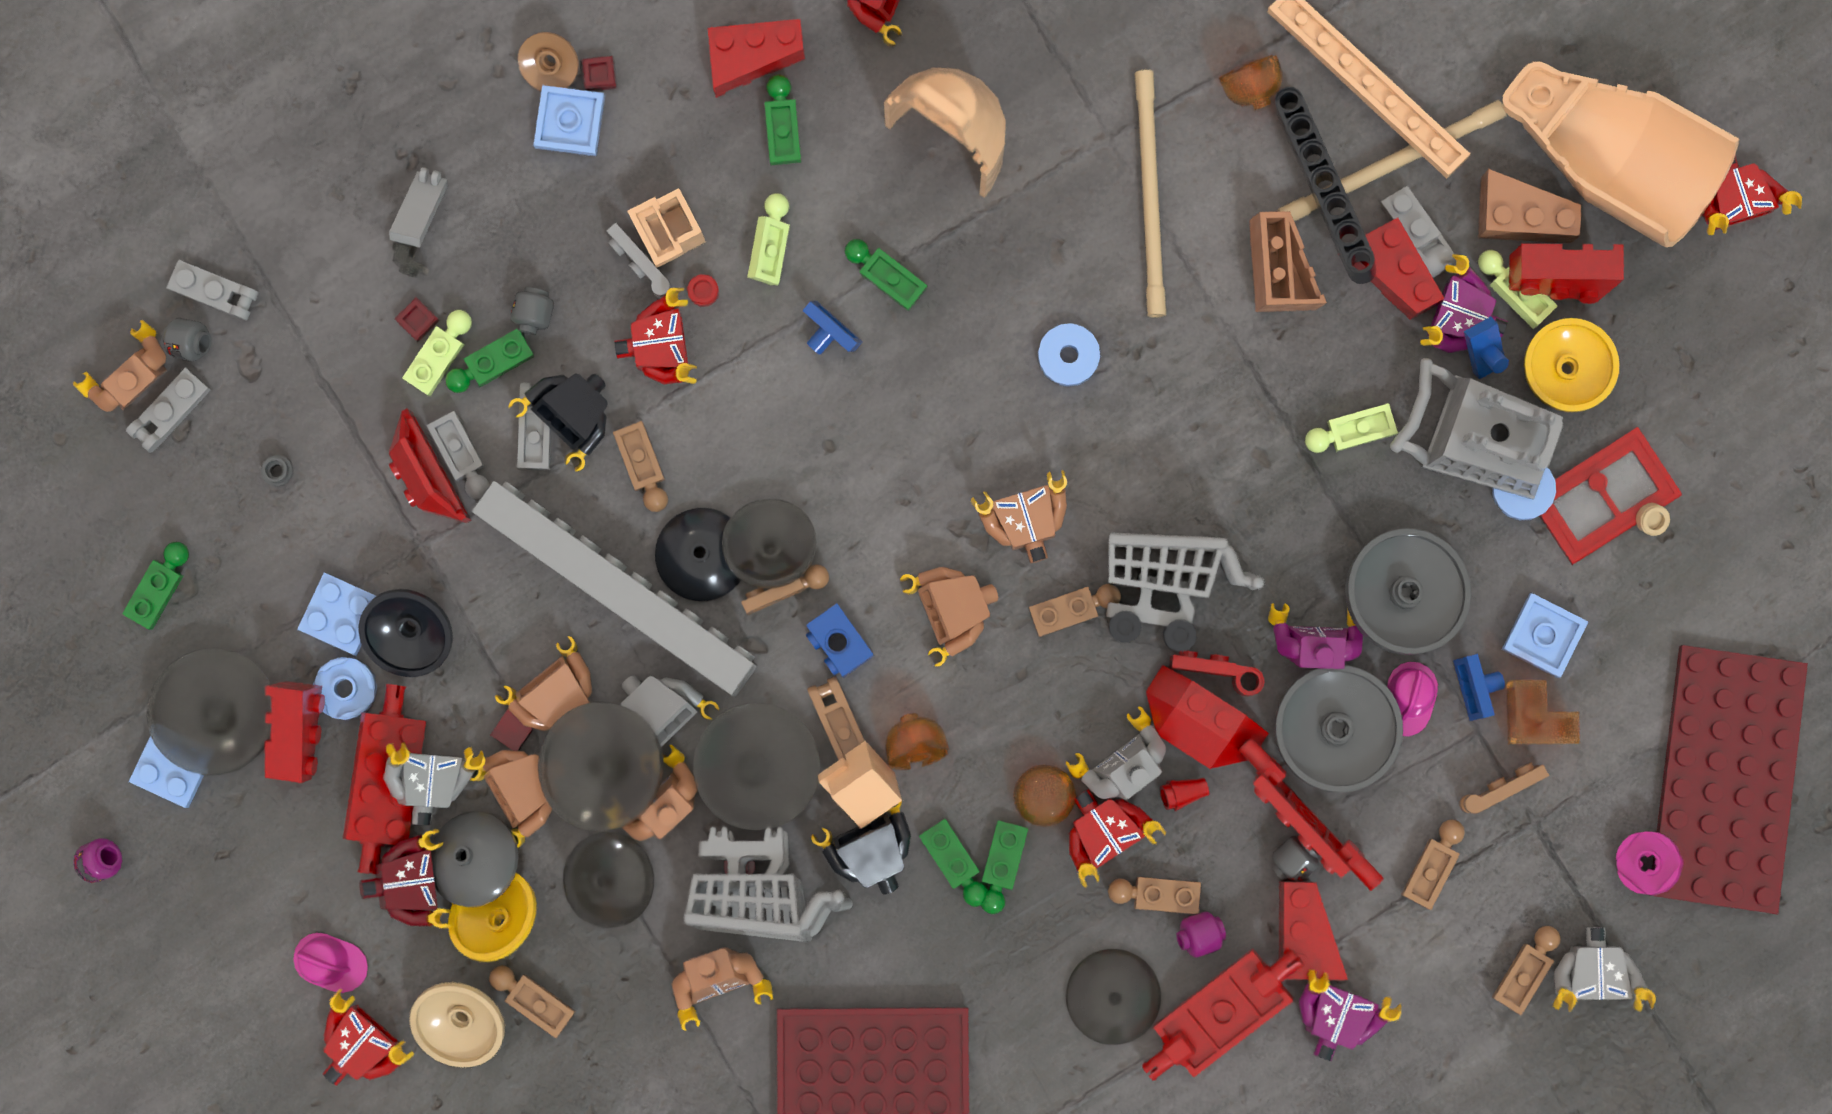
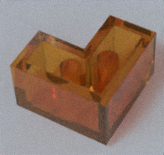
[1507,680,1580,745]

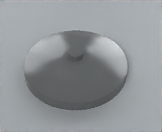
[1345,529,1471,655]
[1274,666,1403,792]

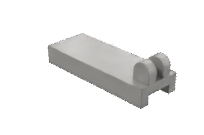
[389,167,447,248]

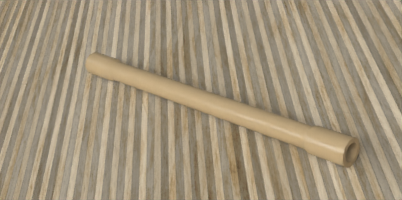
[1135,70,1166,317]
[1277,100,1506,221]

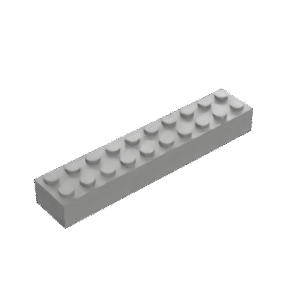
[472,481,757,697]

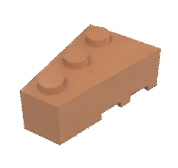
[1478,169,1581,243]
[1249,211,1327,312]

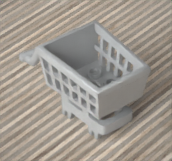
[1390,358,1563,499]
[684,826,853,942]

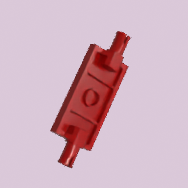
[343,684,426,875]
[1238,737,1384,891]
[1142,948,1304,1081]

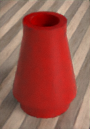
[1160,777,1209,811]

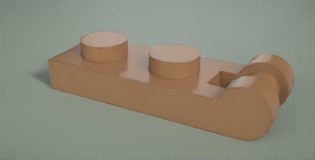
[807,676,865,760]
[1459,762,1549,814]

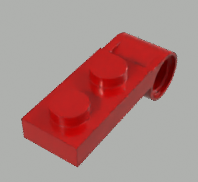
[1169,651,1264,697]

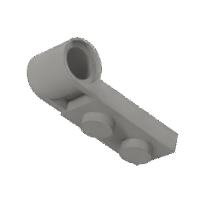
[1380,186,1456,278]

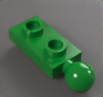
[764,74,801,165]
[844,239,928,312]
[445,328,534,393]
[122,542,189,630]
[919,819,987,907]
[981,820,1028,914]

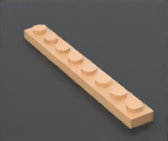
[1268,0,1470,179]

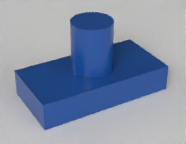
[803,301,863,355]
[1464,317,1509,380]
[1453,654,1505,721]

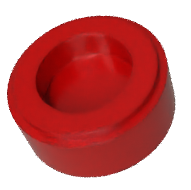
[687,274,719,307]

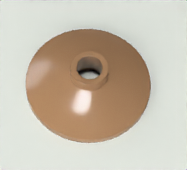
[518,32,579,91]

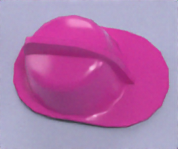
[1387,662,1438,737]
[293,933,368,993]

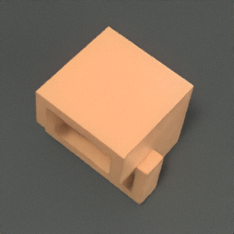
[627,188,706,268]
[817,741,902,829]

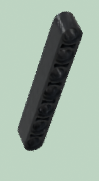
[1275,86,1376,284]

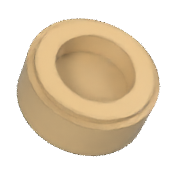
[1636,503,1670,536]

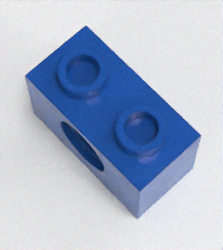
[806,603,874,678]

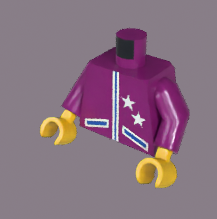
[1420,254,1508,353]
[1268,603,1363,669]
[1298,970,1401,1061]

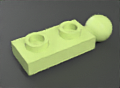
[748,193,790,285]
[1478,250,1557,329]
[402,310,472,396]
[1305,403,1398,453]

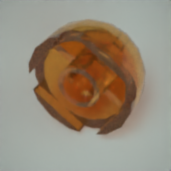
[1218,54,1283,110]
[885,713,949,770]
[1013,764,1076,827]

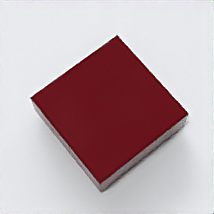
[582,56,617,91]
[394,298,440,342]
[490,709,534,751]

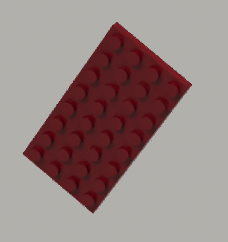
[1649,645,1808,915]

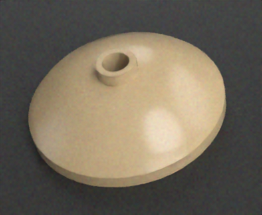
[410,983,505,1067]

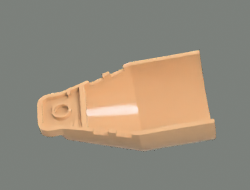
[1503,62,1739,248]
[884,68,1006,198]

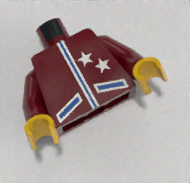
[359,829,452,928]

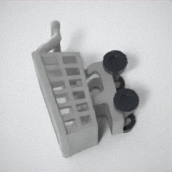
[1106,533,1264,651]

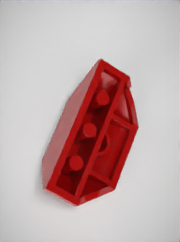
[389,408,471,523]
[1145,665,1269,769]

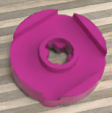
[1616,831,1683,895]

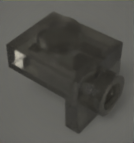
[392,241,428,278]

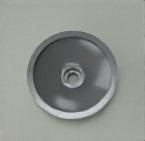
[431,812,518,907]

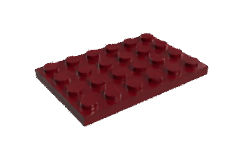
[777,1007,969,1114]

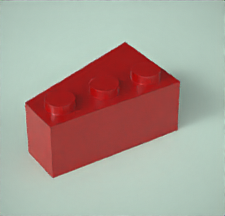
[708,19,805,98]
[1338,217,1444,320]
[1509,244,1624,304]
[265,681,325,783]
[1279,881,1348,980]

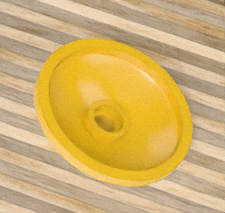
[1524,318,1620,412]
[448,873,536,962]

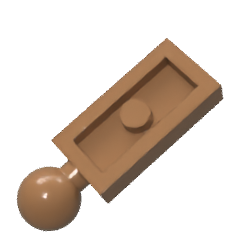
[613,421,668,512]
[741,564,829,615]
[1029,584,1121,637]
[1401,819,1465,910]
[1108,877,1201,914]
[1492,926,1561,1015]
[489,966,576,1038]

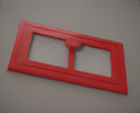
[1540,427,1682,565]

